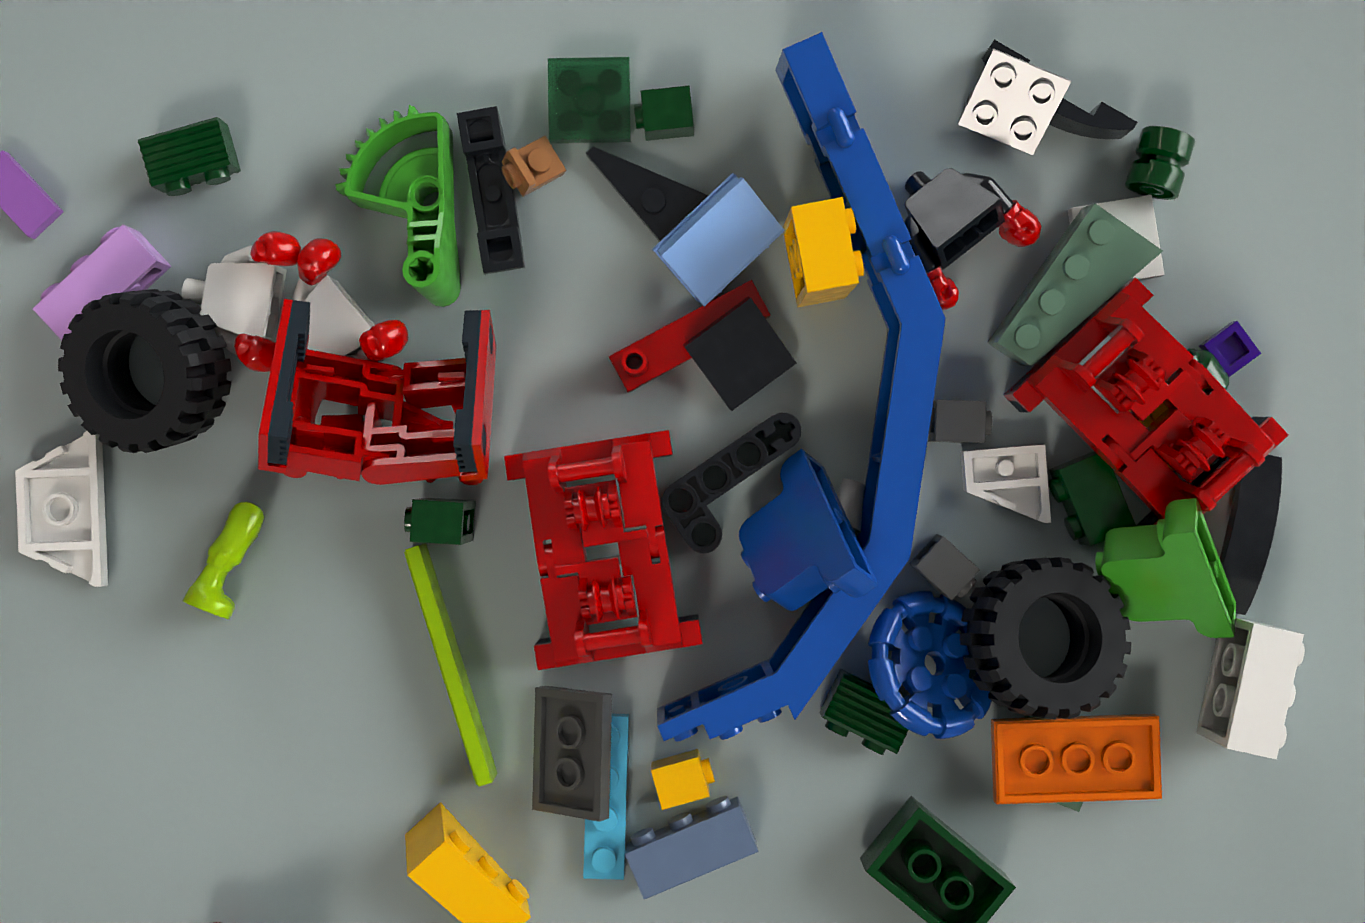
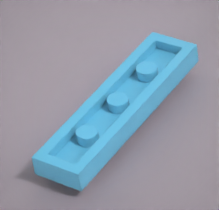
[583,714,629,880]

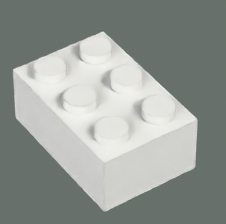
[1196,618,1305,760]

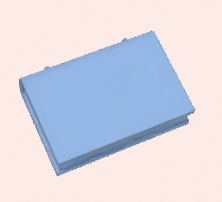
[652,173,785,307]

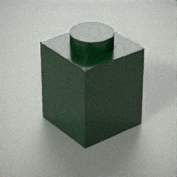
[634,85,694,141]

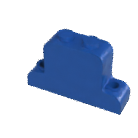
[739,449,878,611]

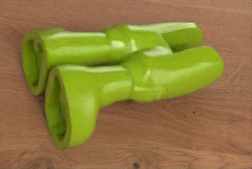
[182,502,264,619]

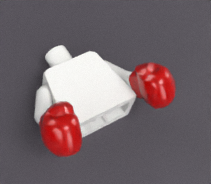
[182,231,301,372]
[291,238,409,362]

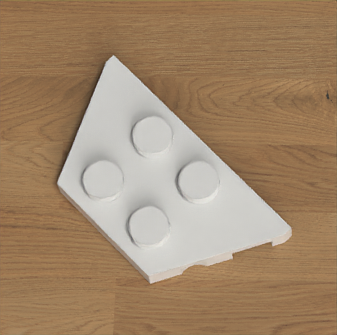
[15,431,108,587]

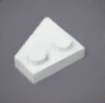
[960,444,1051,523]

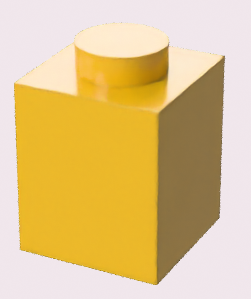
[651,749,715,810]

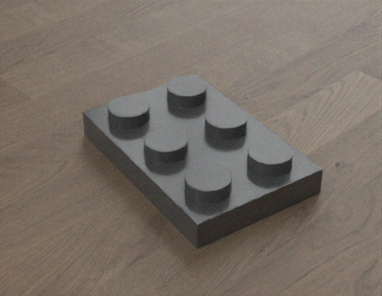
[532,686,612,822]

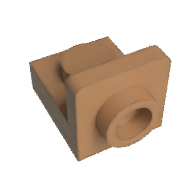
[502,135,567,197]

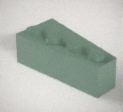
[987,203,1163,366]

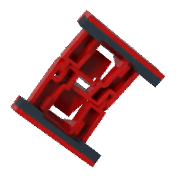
[258,299,496,485]

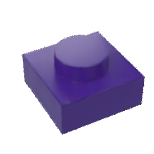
[1199,321,1261,377]

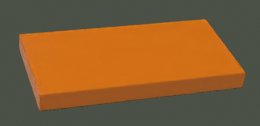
[991,714,1162,804]

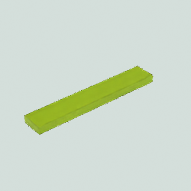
[404,543,498,787]

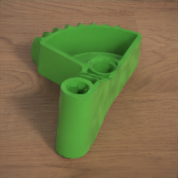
[335,105,461,307]

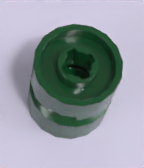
[1125,126,1195,200]

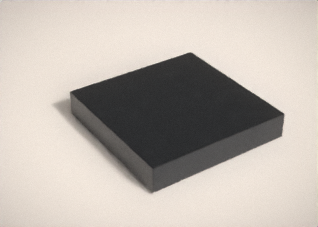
[683,296,797,411]

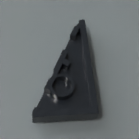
[586,146,708,242]

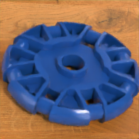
[868,591,992,739]

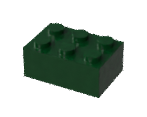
[860,796,1016,923]

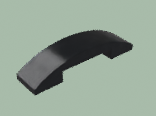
[982,39,1138,139]
[457,106,525,275]
[1220,454,1282,615]

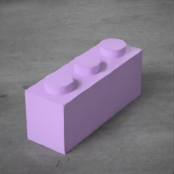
[33,225,171,340]

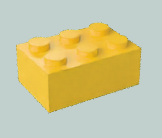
[783,197,864,308]

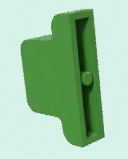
[1095,498,1236,638]

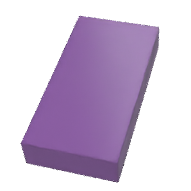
[0,150,64,239]

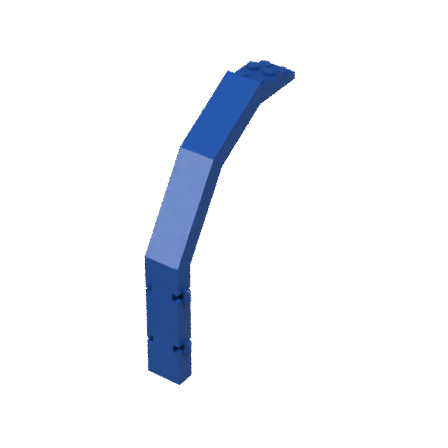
[657,32,946,742]

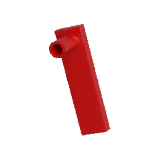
[608,279,771,393]

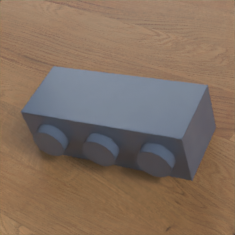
[625,796,759,900]

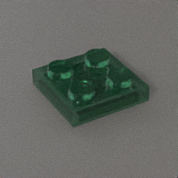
[548,57,631,144]

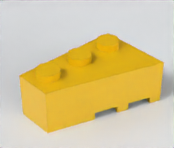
[405,802,531,923]

